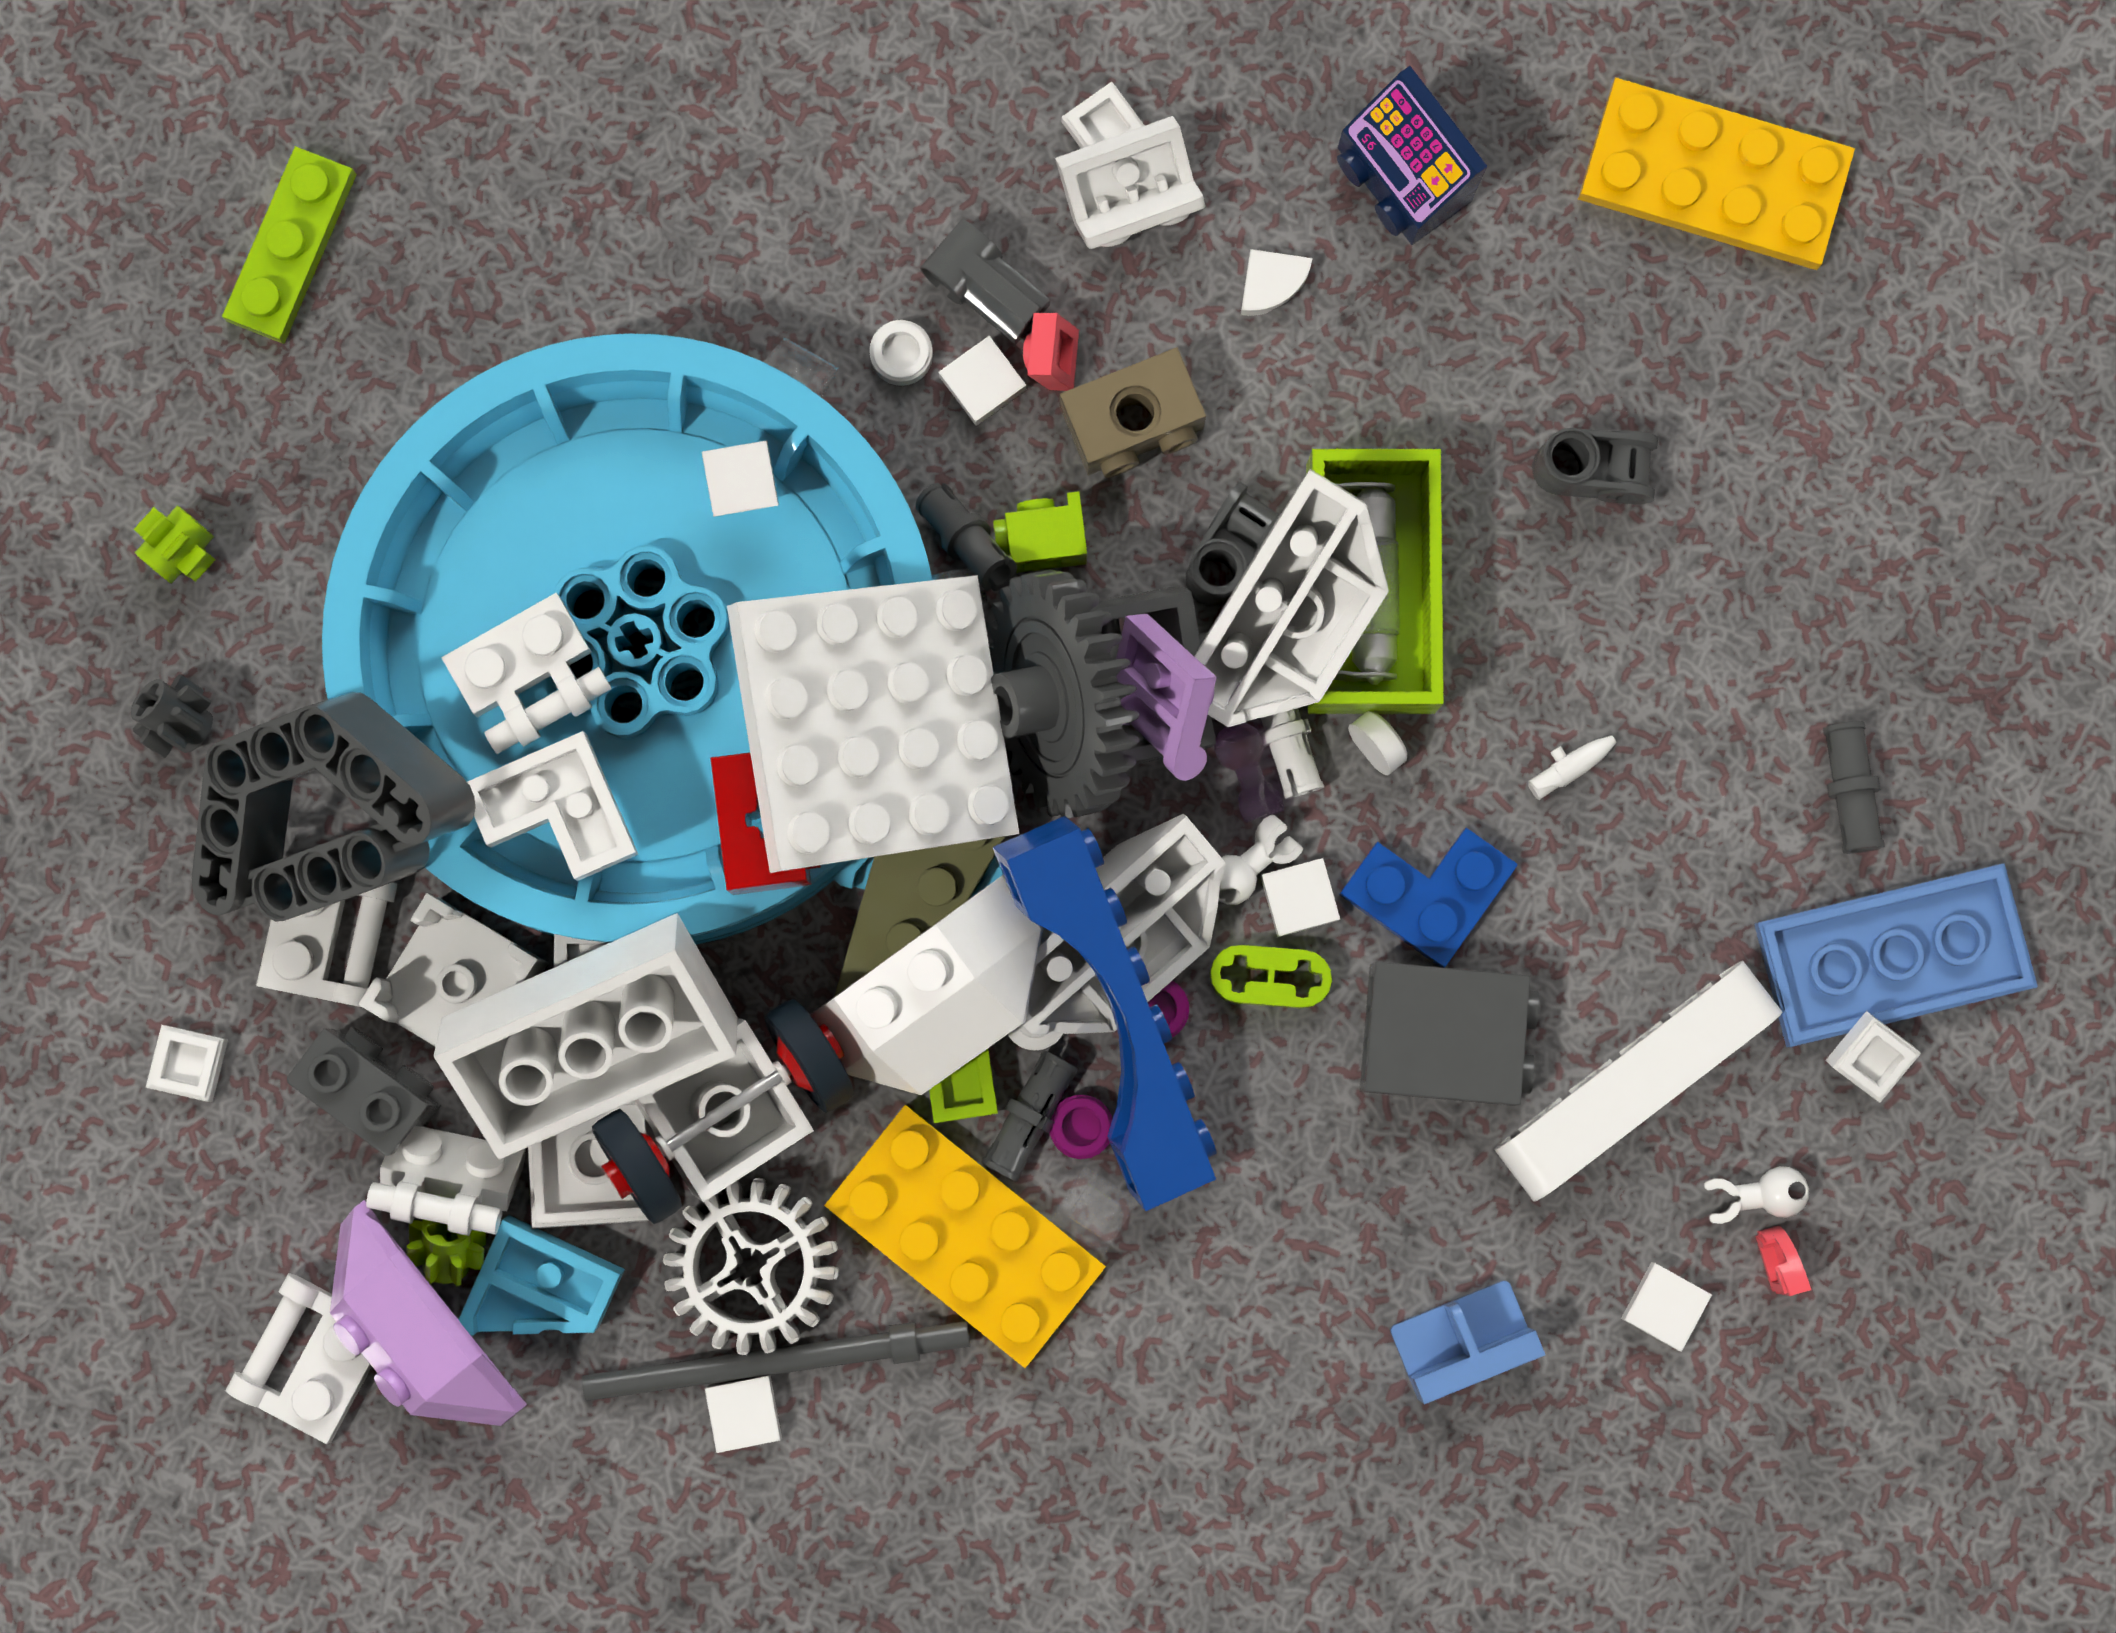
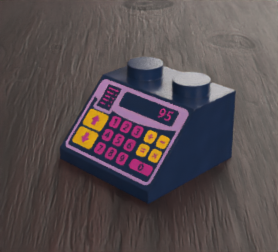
[1337,66,1487,245]

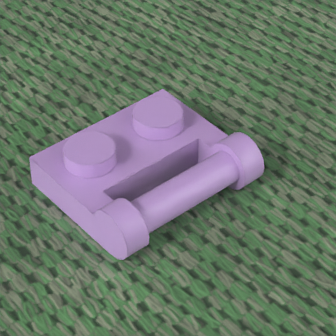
[1116,614,1217,781]

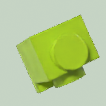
[993,491,1087,573]

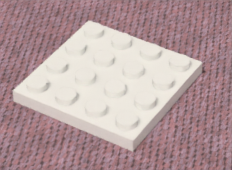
[727,575,1019,873]

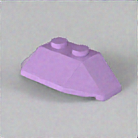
[330,1200,527,1426]

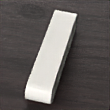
[1494,960,1783,1202]

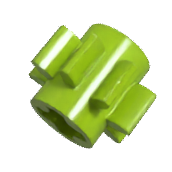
[133,505,216,584]
[406,1220,486,1286]

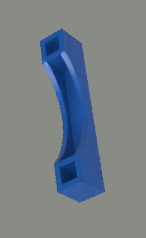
[993,816,1217,1211]

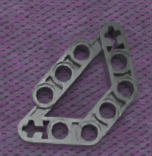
[192,692,476,922]

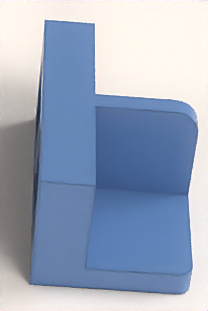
[1390,1281,1545,1404]

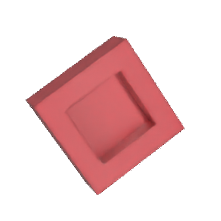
[1023,313,1079,391]

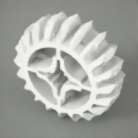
[663,1178,839,1355]

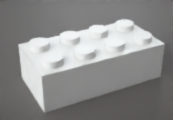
[434,913,738,1160]

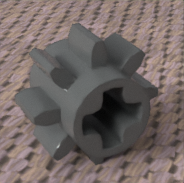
[131,674,213,758]

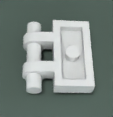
[441,593,612,754]
[366,1126,525,1236]

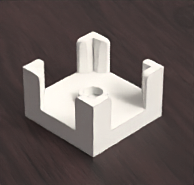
[358,893,548,1047]

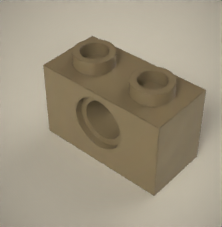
[1059,347,1206,478]

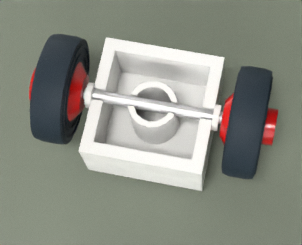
[592,999,854,1224]

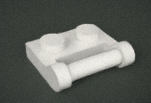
[256,882,398,1007]
[225,1273,372,1444]

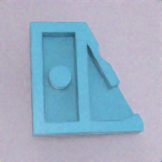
[458,1215,625,1336]

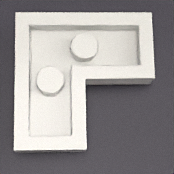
[467,731,638,881]

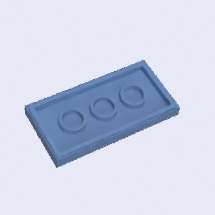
[1754,864,2038,1048]

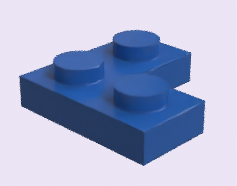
[1339,828,1518,968]

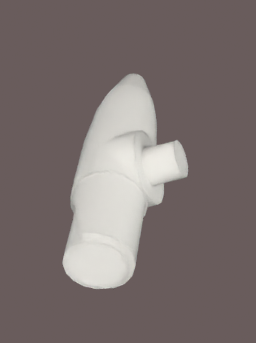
[1528,735,1617,800]

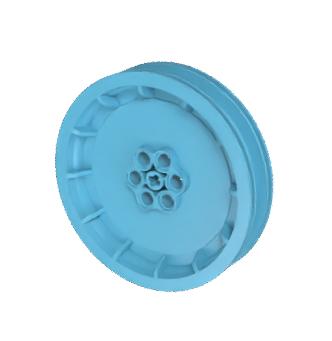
[322,333,932,945]

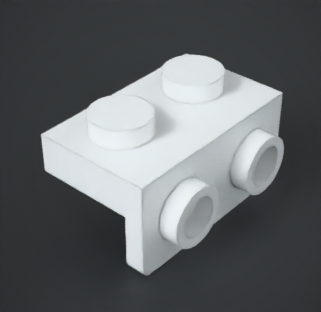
[1055,116,1205,249]

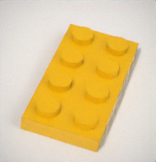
[1578,77,1855,270]
[824,1105,1106,1368]

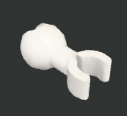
[1218,815,1303,905]
[1704,1166,1809,1224]

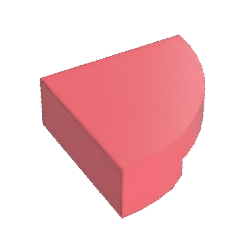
[1756,1225,1811,1296]

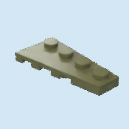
[834,817,1018,997]

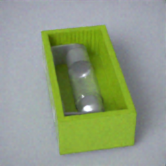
[1306,449,1444,714]

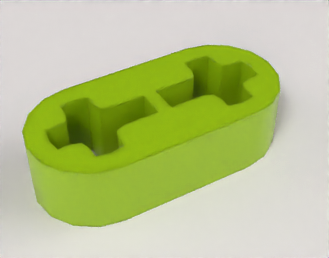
[1209,945,1332,1009]

